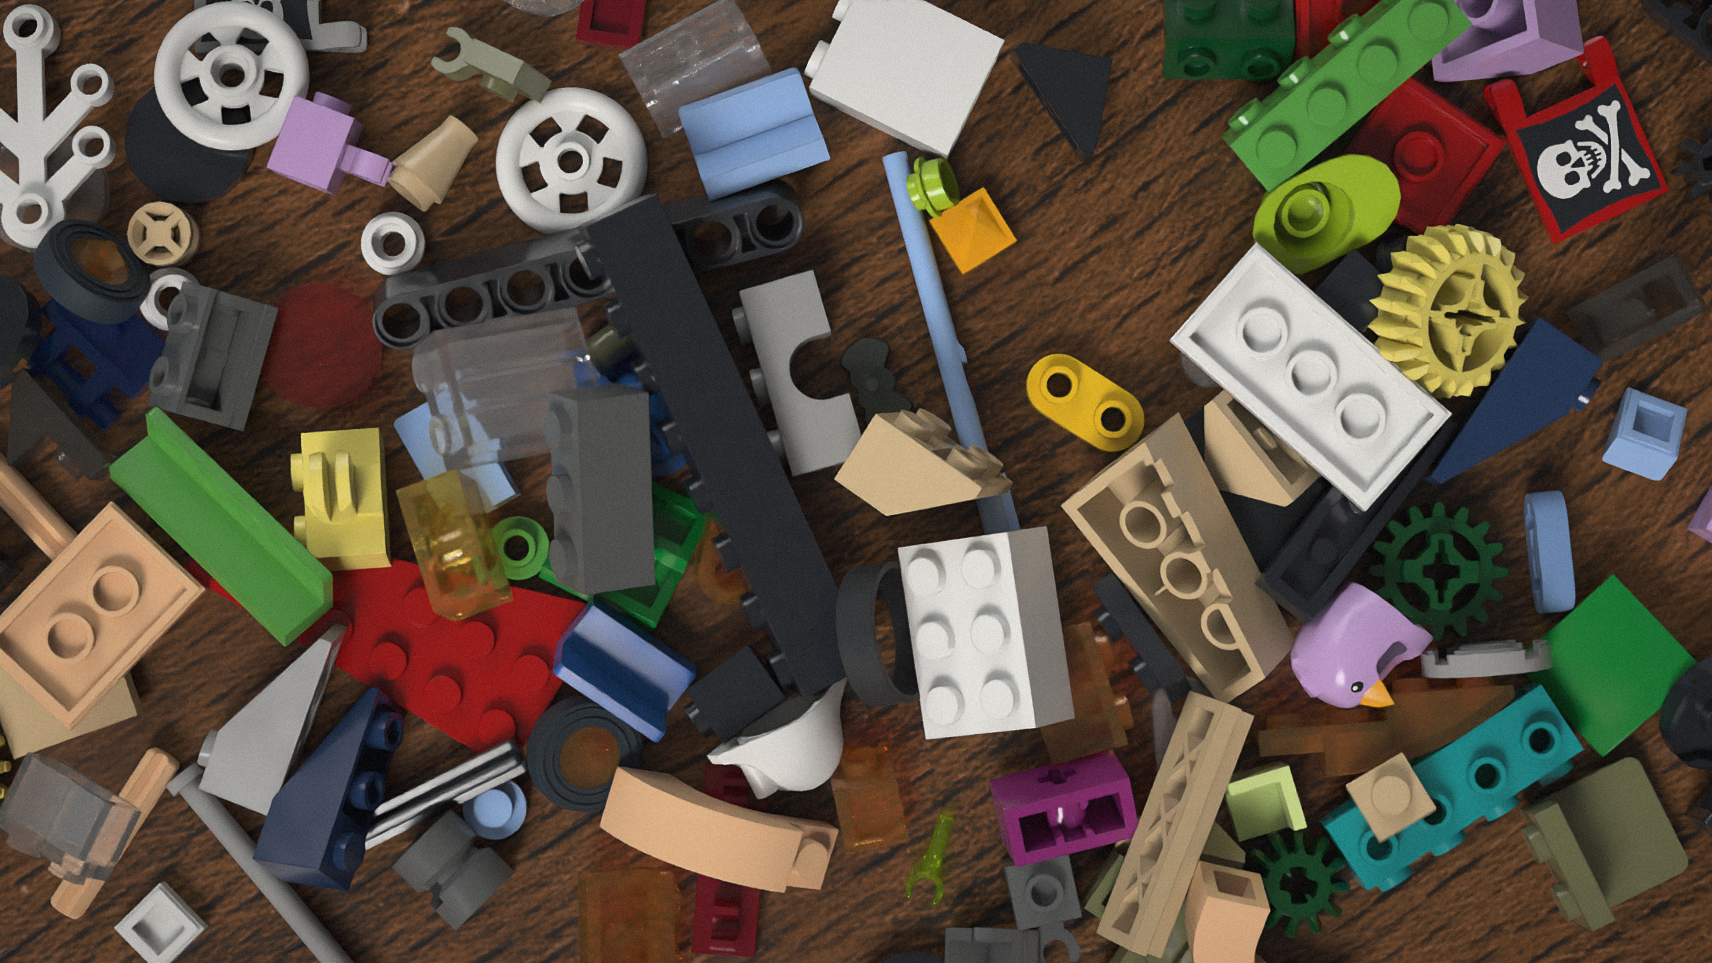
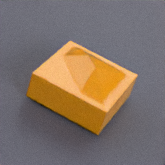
[929,187,1017,276]

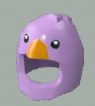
[1290,581,1434,708]

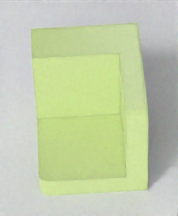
[1224,761,1307,842]

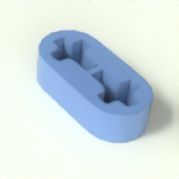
[1524,490,1575,614]

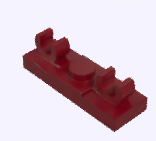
[691,760,768,958]

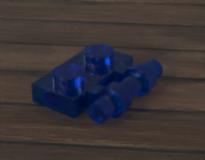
[26,265,166,432]

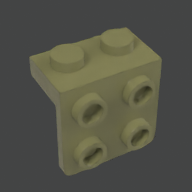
[1519,756,1688,932]

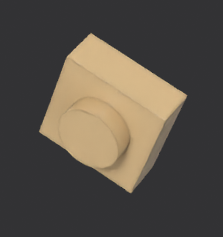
[1346,752,1436,844]

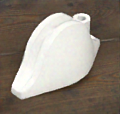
[707,677,847,799]

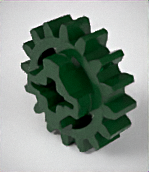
[1364,502,1508,641]

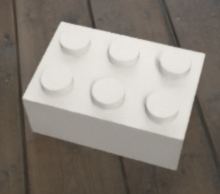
[898,526,1075,739]

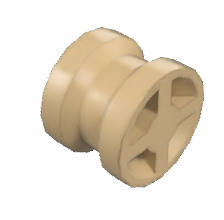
[127,201,201,268]

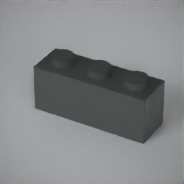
[544,383,655,595]

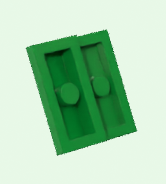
[539,481,712,634]
[1522,574,1698,757]

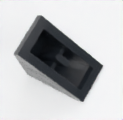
[1010,42,1113,163]

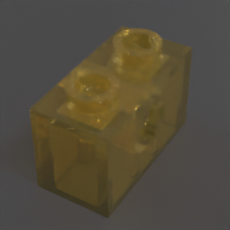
[396,469,514,622]

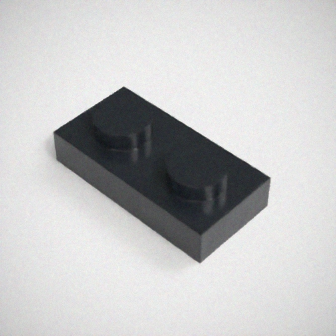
[1091,573,1192,704]

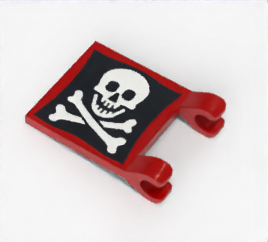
[1482,36,1669,244]

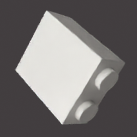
[804,0,1005,160]

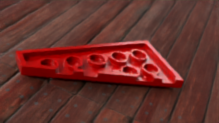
[185,534,587,753]

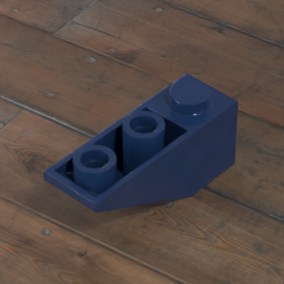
[252,688,407,892]

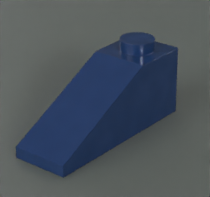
[1421,317,1604,485]

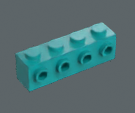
[1317,682,1584,892]

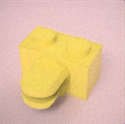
[291,427,391,571]

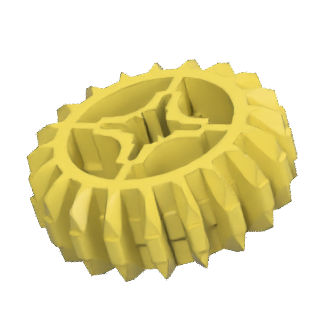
[1368,224,1529,399]

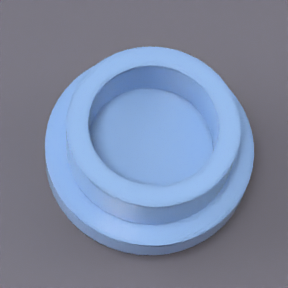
[463,779,527,840]

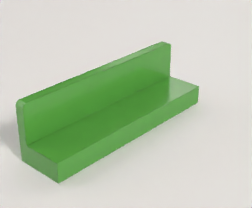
[109,406,333,647]

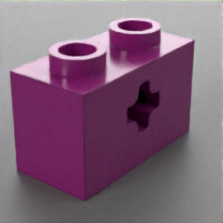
[989,749,1138,868]

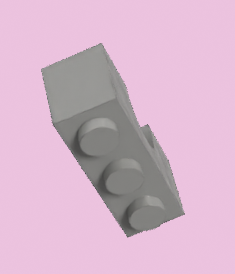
[731,270,861,478]

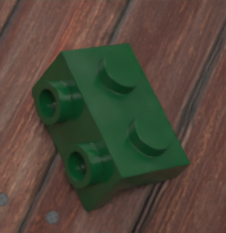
[1162,0,1295,81]

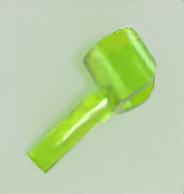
[906,813,955,907]

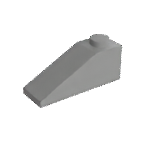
[197,623,348,816]

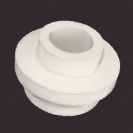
[361,212,426,276]
[139,267,200,331]

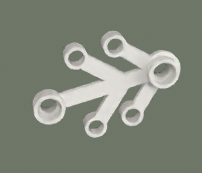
[0,4,116,248]

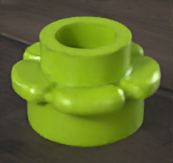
[906,157,960,218]

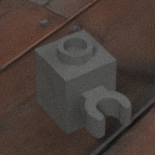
[1002,854,1082,963]

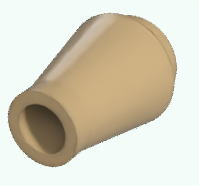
[387,115,478,212]

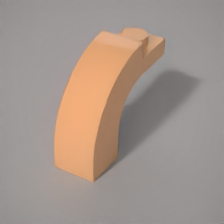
[599,766,839,893]
[1185,861,1270,963]

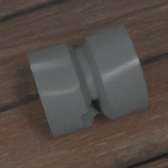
[392,808,515,931]

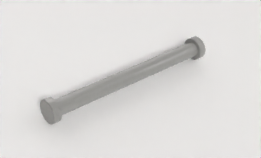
[166,762,354,963]

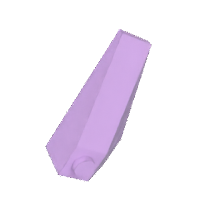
[1431,0,1584,82]

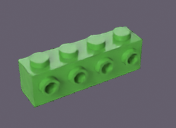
[1221,0,1473,193]

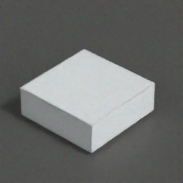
[114,881,208,963]

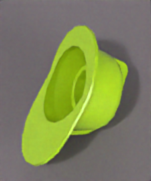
[1253,154,1401,274]

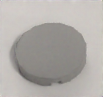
[1420,639,1553,678]

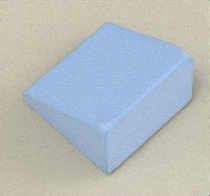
[1602,387,1688,481]

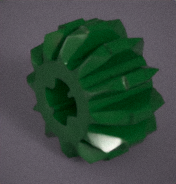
[1246,829,1350,938]

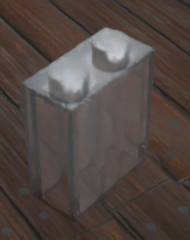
[412,307,598,473]

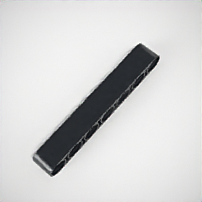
[372,178,804,350]

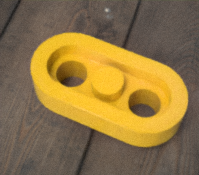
[1026,354,1144,452]

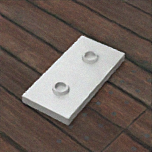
[1169,242,1452,511]

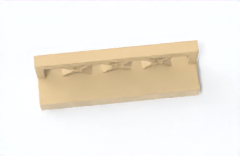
[1096,691,1254,958]

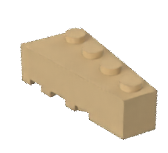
[1061,412,1295,703]

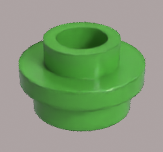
[486,516,550,580]

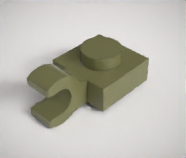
[431,27,552,103]

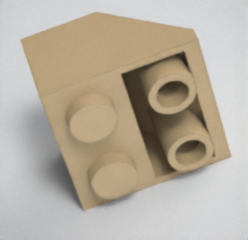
[834,408,1014,516]

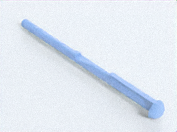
[882,151,1021,535]

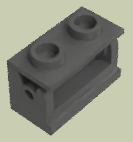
[148,281,279,431]

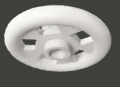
[154,1,310,150]
[496,87,648,235]

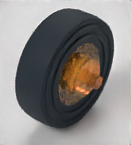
[33,219,151,324]
[526,696,643,812]

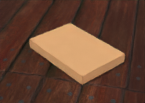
[0,501,208,730]

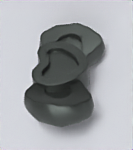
[840,337,914,427]

